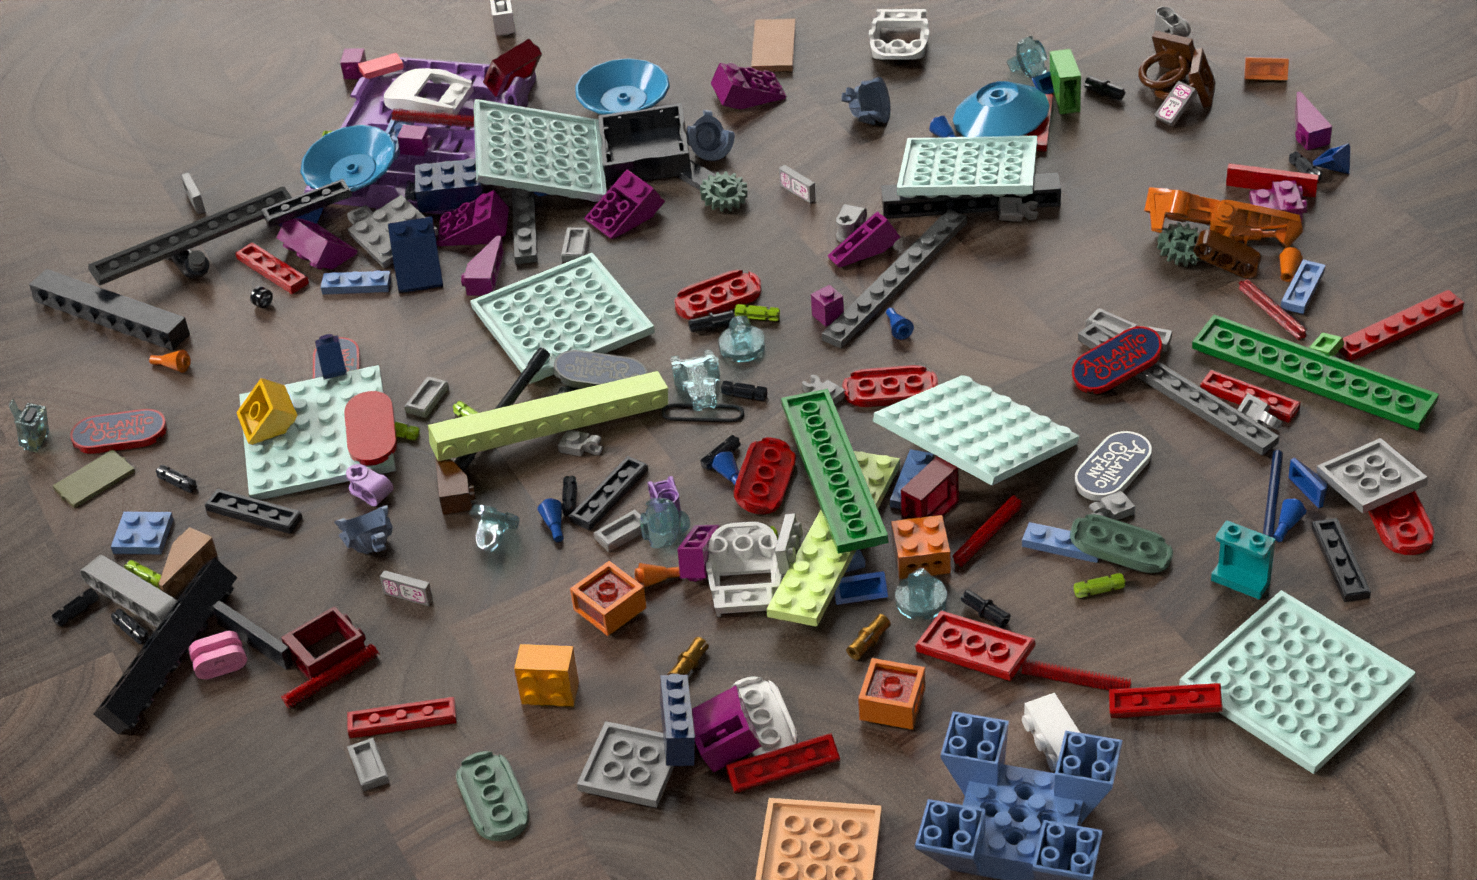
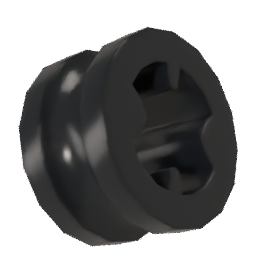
[250,286,273,309]

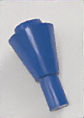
[929,116,956,138]
[886,308,914,340]
[712,452,739,485]
[537,498,564,542]
[1273,499,1307,542]

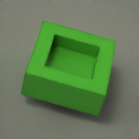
[1309,332,1344,357]

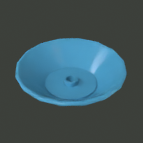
[575,58,670,115]
[953,81,1050,137]
[300,125,396,192]

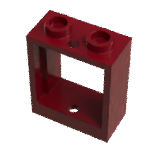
[483,38,542,97]
[901,456,959,520]
[281,606,366,679]

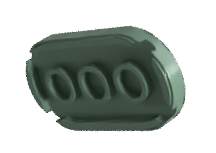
[1070,514,1173,573]
[456,751,530,841]

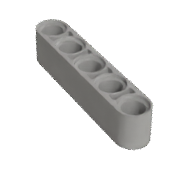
[80,555,176,627]

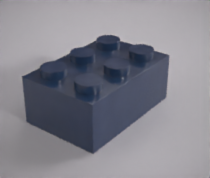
[415,158,484,212]

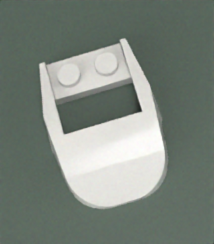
[869,9,929,59]
[384,69,474,117]
[706,522,782,617]

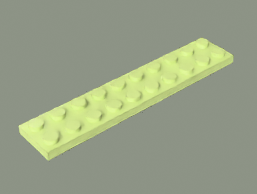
[767,451,900,626]

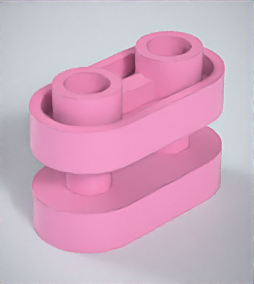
[189,631,247,679]

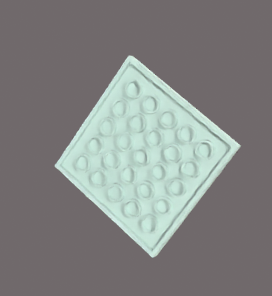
[474,99,607,202]
[897,136,1037,198]
[470,253,655,384]
[239,365,396,500]
[873,375,1079,485]
[1179,590,1416,774]

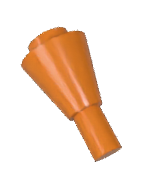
[149,350,191,373]
[634,563,680,588]

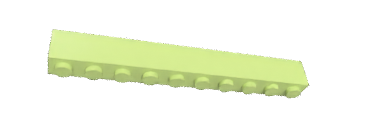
[428,371,668,461]

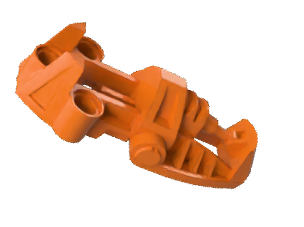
[1144,187,1303,248]

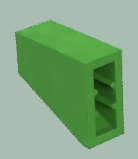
[1050,49,1081,114]

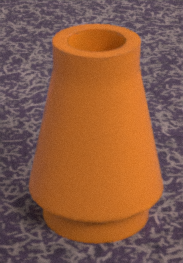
[1279,247,1303,282]

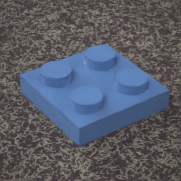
[111,512,173,554]

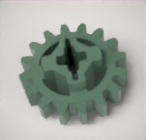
[700,171,748,212]
[1157,222,1202,267]

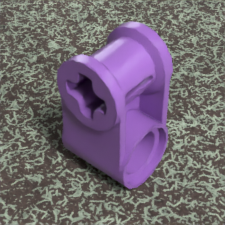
[647,476,681,522]

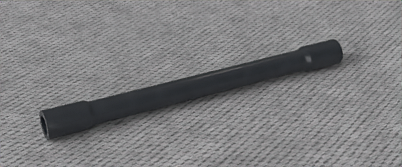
[454,348,550,472]

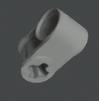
[1154,7,1191,37]
[836,204,867,243]

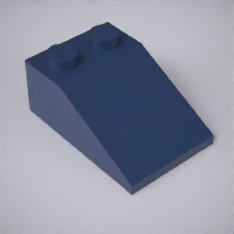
[388,216,443,293]

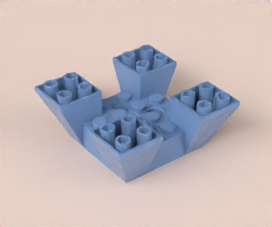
[915,711,1122,880]

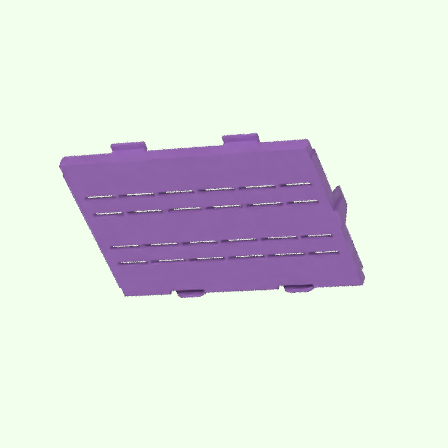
[304,57,536,214]

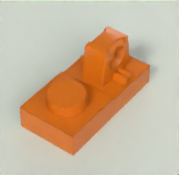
[1244,57,1289,80]

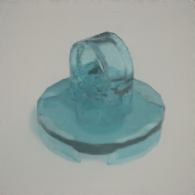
[1006,36,1047,79]
[719,316,765,362]
[640,498,690,548]
[470,505,520,551]
[895,568,947,620]

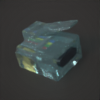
[8,399,49,453]

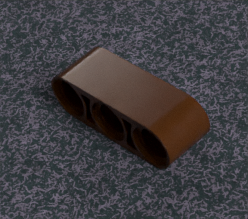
[1194,229,1261,279]

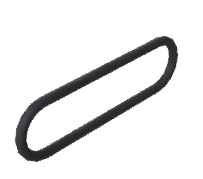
[661,403,744,422]

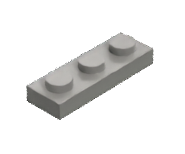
[775,513,803,574]

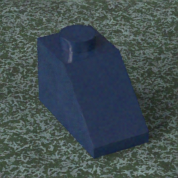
[315,334,347,380]

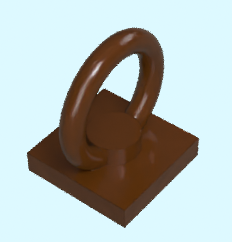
[1138,31,1195,89]
[1154,48,1216,108]

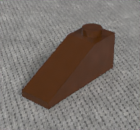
[435,456,476,515]

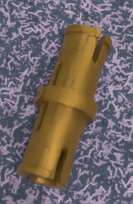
[846,614,891,660]
[667,637,709,675]

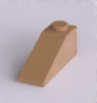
[159,527,218,598]

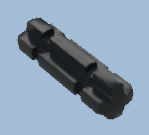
[1288,151,1322,181]
[405,180,416,201]
[721,380,768,401]
[700,435,741,471]
[155,464,198,493]
[562,475,577,517]
[51,588,99,626]
[111,609,150,645]

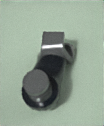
[166,249,209,279]

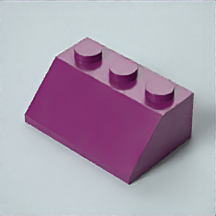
[276,218,358,270]

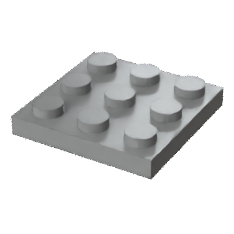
[348,195,438,269]
[1317,438,1428,513]
[577,721,674,808]

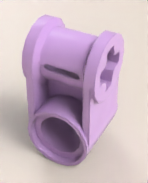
[346,464,393,507]

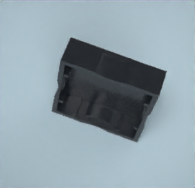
[598,103,691,186]

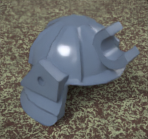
[841,77,891,124]
[686,110,735,161]
[334,505,393,554]

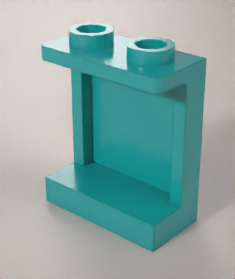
[1211,520,1276,599]

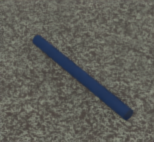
[1263,450,1283,538]

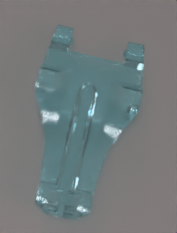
[671,349,720,411]

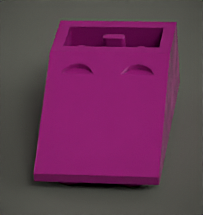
[710,63,787,109]
[584,170,665,240]
[437,190,509,246]
[692,686,762,772]

